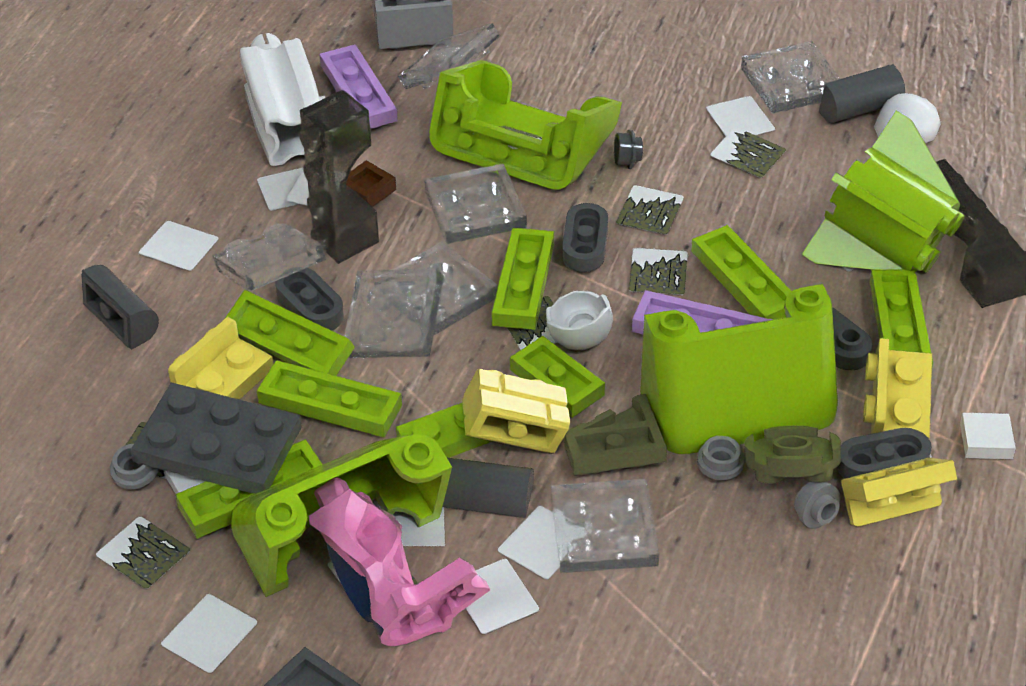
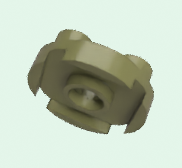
[744,426,841,483]

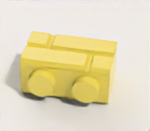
[462,369,570,453]

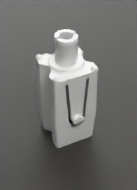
[240,33,327,166]

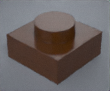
[338,160,396,210]

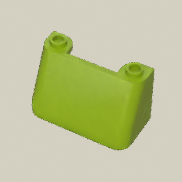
[429,60,622,190]
[640,284,838,454]
[231,434,452,597]

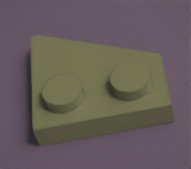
[564,394,667,475]

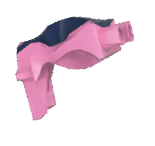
[309,477,490,646]

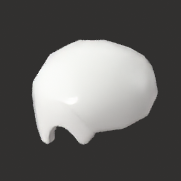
[874,93,941,143]
[546,291,613,350]

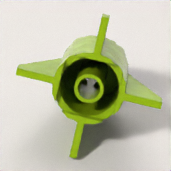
[801,110,965,273]

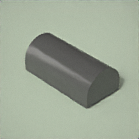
[819,64,905,123]
[81,265,159,350]
[443,457,534,518]

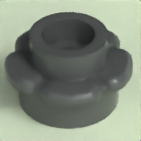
[614,130,643,169]

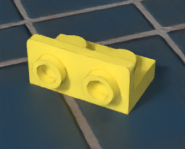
[168,317,273,400]
[863,338,932,438]
[841,458,957,527]

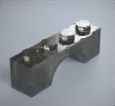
[299,90,379,264]
[936,159,1026,308]

